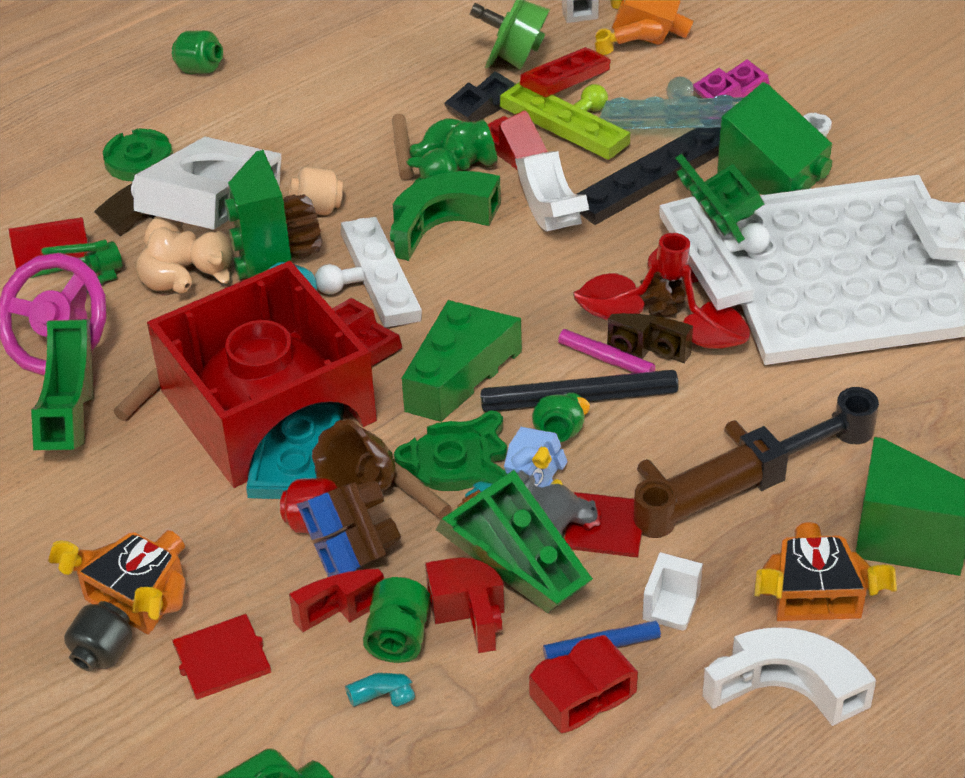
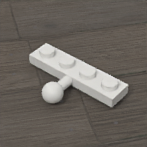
[659,196,770,310]
[315,217,422,328]

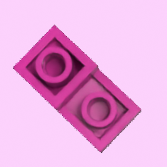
[692,59,770,107]

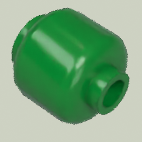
[172,30,223,74]

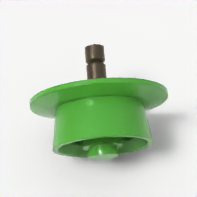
[469,0,550,70]

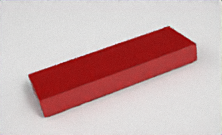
[519,47,611,98]

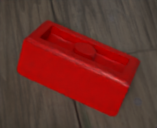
[8,217,89,270]

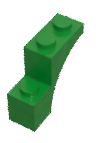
[31,319,94,451]

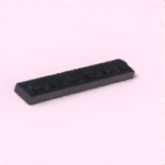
[576,110,729,225]

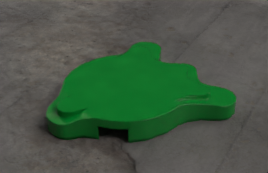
[394,411,508,491]

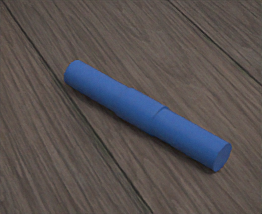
[543,620,661,660]

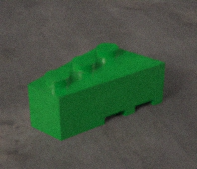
[401,300,522,422]
[436,470,593,613]

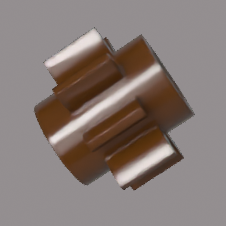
[640,272,686,317]

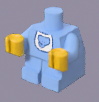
[504,427,568,488]

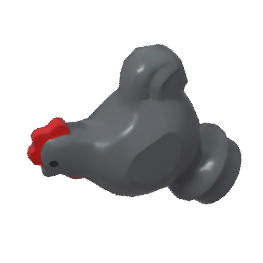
[517,469,602,535]

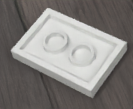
[904,198,965,262]

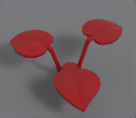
[573,233,750,349]

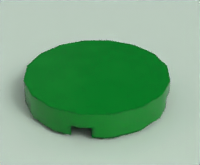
[102,128,173,182]

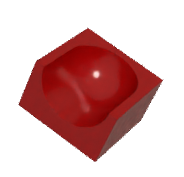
[147,261,377,488]

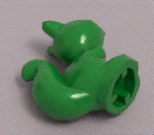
[406,118,498,185]

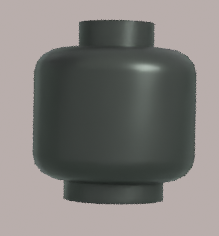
[64,601,132,671]

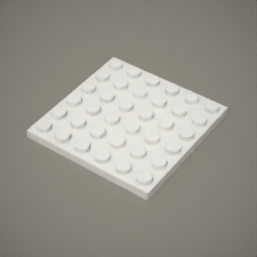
[706,175,965,365]

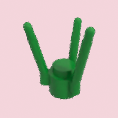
[31,239,123,293]

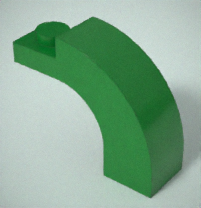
[390,171,501,261]

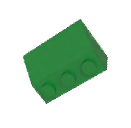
[224,150,291,280]

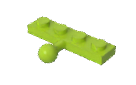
[500,82,631,160]

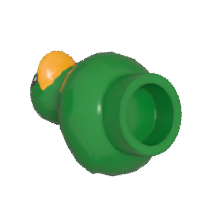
[532,392,590,443]

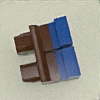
[297,481,401,577]

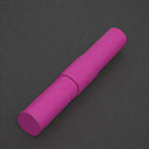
[558,329,655,373]

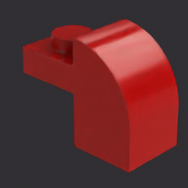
[425,557,505,654]

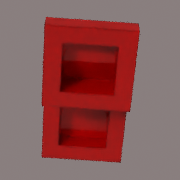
[332,298,403,366]
[289,568,384,633]

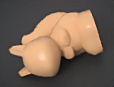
[136,216,233,293]

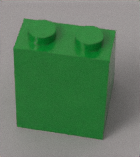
[717,82,833,195]
[856,437,965,576]

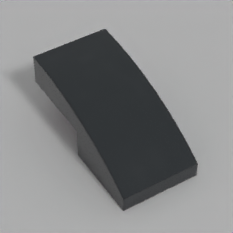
[444,71,516,122]

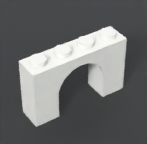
[131,137,281,230]

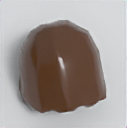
[312,420,396,491]

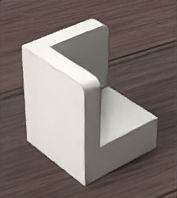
[643,552,703,630]

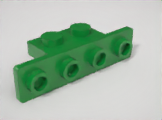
[675,154,765,244]

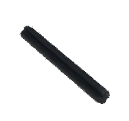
[480,369,679,412]

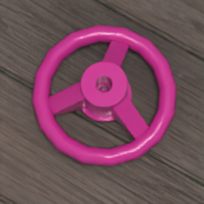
[0,253,107,376]

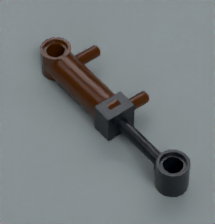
[634,387,879,538]

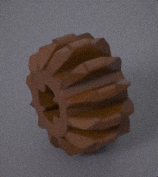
[283,194,322,258]

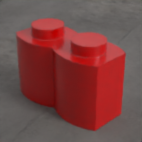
[529,635,638,733]

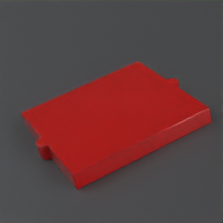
[565,492,642,558]
[172,614,272,700]

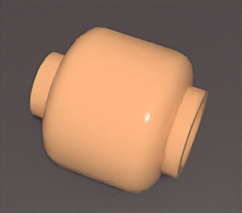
[289,167,343,216]

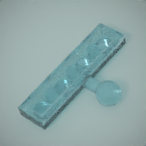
[600,76,743,129]

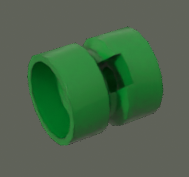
[363,577,431,663]

